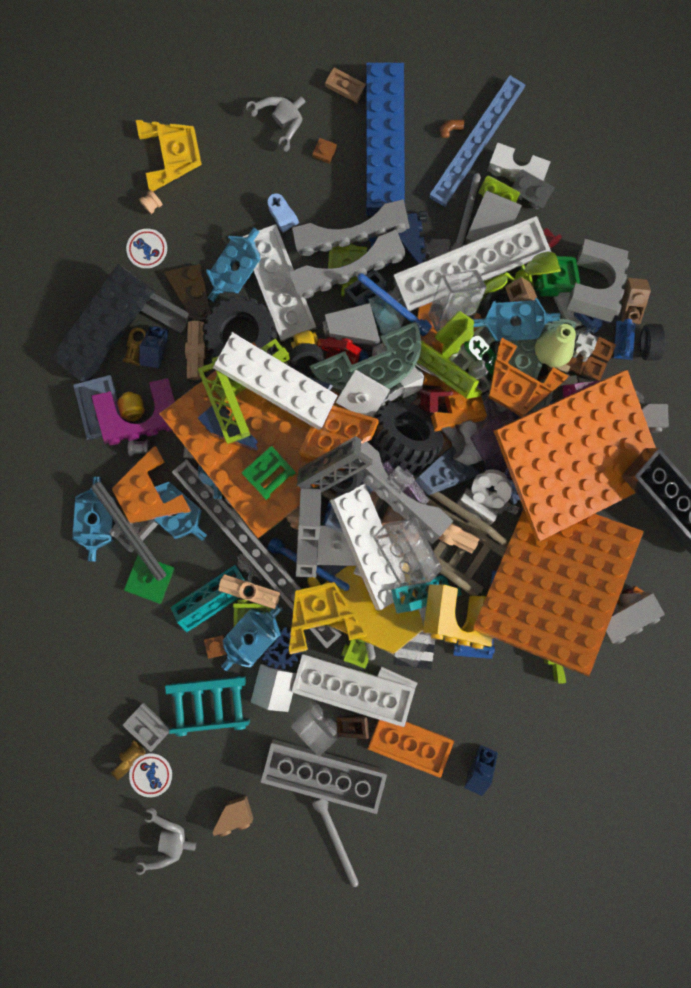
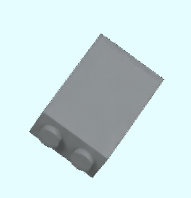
[464,191,522,245]
[322,304,380,350]

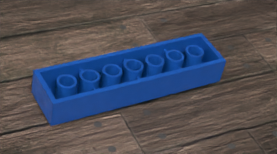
[366,63,405,216]

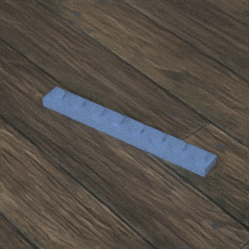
[429,75,525,207]

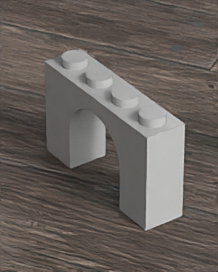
[567,239,630,322]
[296,488,321,577]

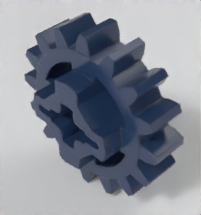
[262,627,302,669]

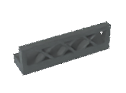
[141,293,192,335]
[297,436,373,492]

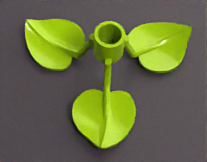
[476,251,561,296]

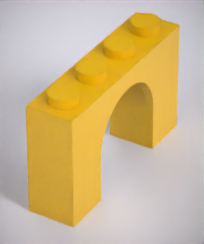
[423,585,492,649]

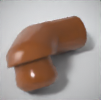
[439,120,464,138]

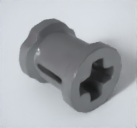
[128,440,150,456]

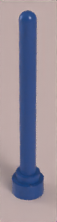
[357,273,432,337]
[267,537,350,591]

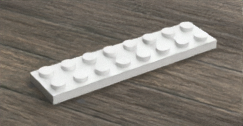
[394,216,551,311]

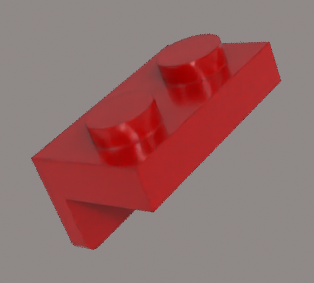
[317,337,361,365]

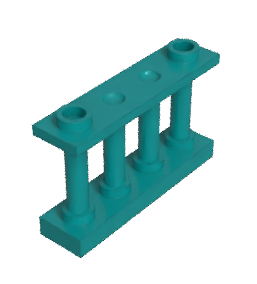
[165,676,250,736]

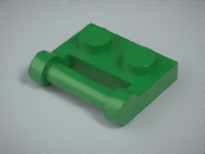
[242,446,296,500]

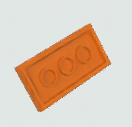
[367,719,454,778]

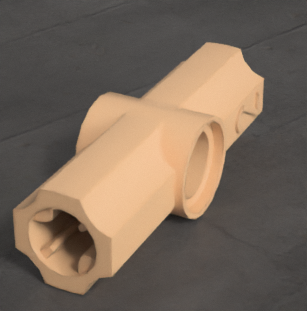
[185,321,207,380]
[438,523,479,553]
[219,574,280,609]

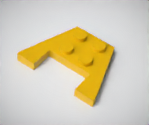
[136,120,202,191]
[289,582,367,654]

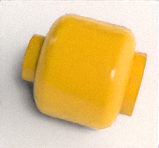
[291,330,318,357]
[117,392,145,421]

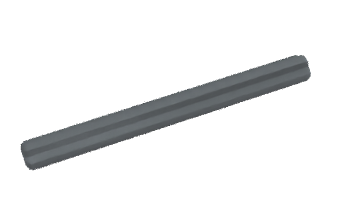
[91,482,166,581]

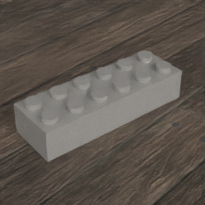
[261,739,387,814]

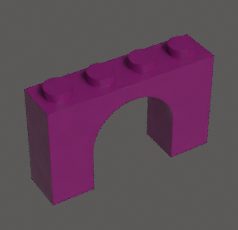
[92,378,175,445]

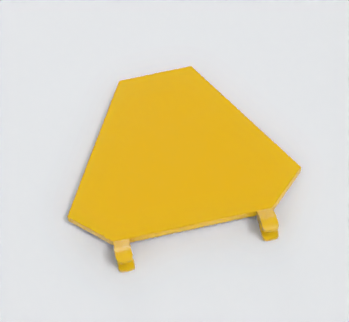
[307,546,424,654]

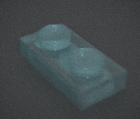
[368,296,401,335]

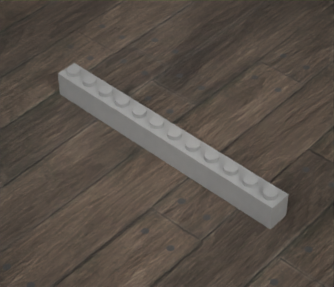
[172,459,342,648]

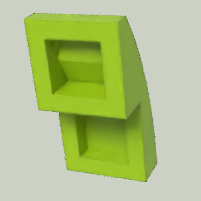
[544,659,566,684]

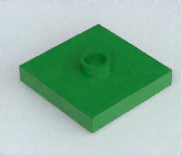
[124,555,175,604]

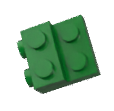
[535,256,580,297]

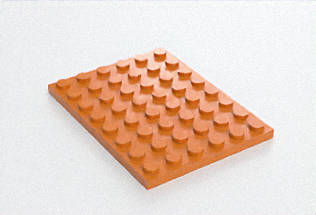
[159,342,347,538]
[493,370,656,541]
[473,509,644,677]

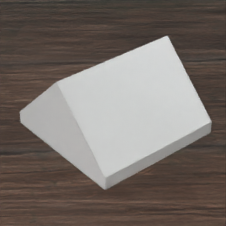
[451,488,499,526]
[251,664,297,712]

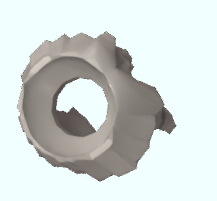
[445,420,493,466]

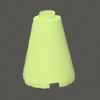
[535,324,576,368]

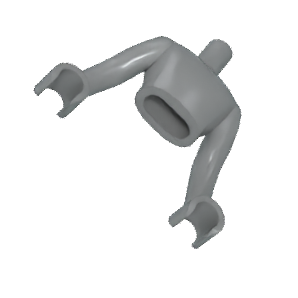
[246,96,305,151]
[468,360,507,412]
[135,807,196,875]

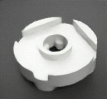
[472,470,512,508]

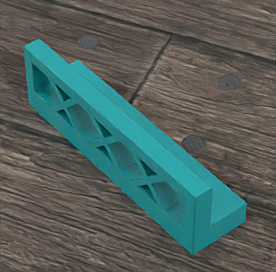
[171,565,251,633]
[391,575,462,614]

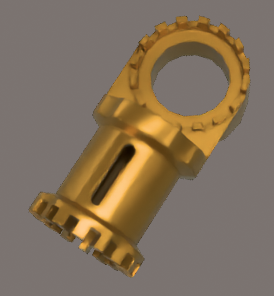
[122,327,146,366]
[111,741,146,781]

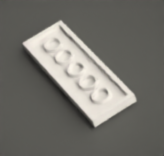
[243,224,316,342]
[213,332,337,430]
[330,484,408,610]
[292,654,415,727]

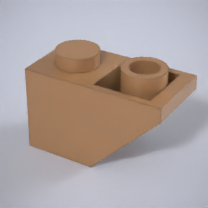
[505,277,537,302]
[621,278,651,324]
[213,796,253,837]

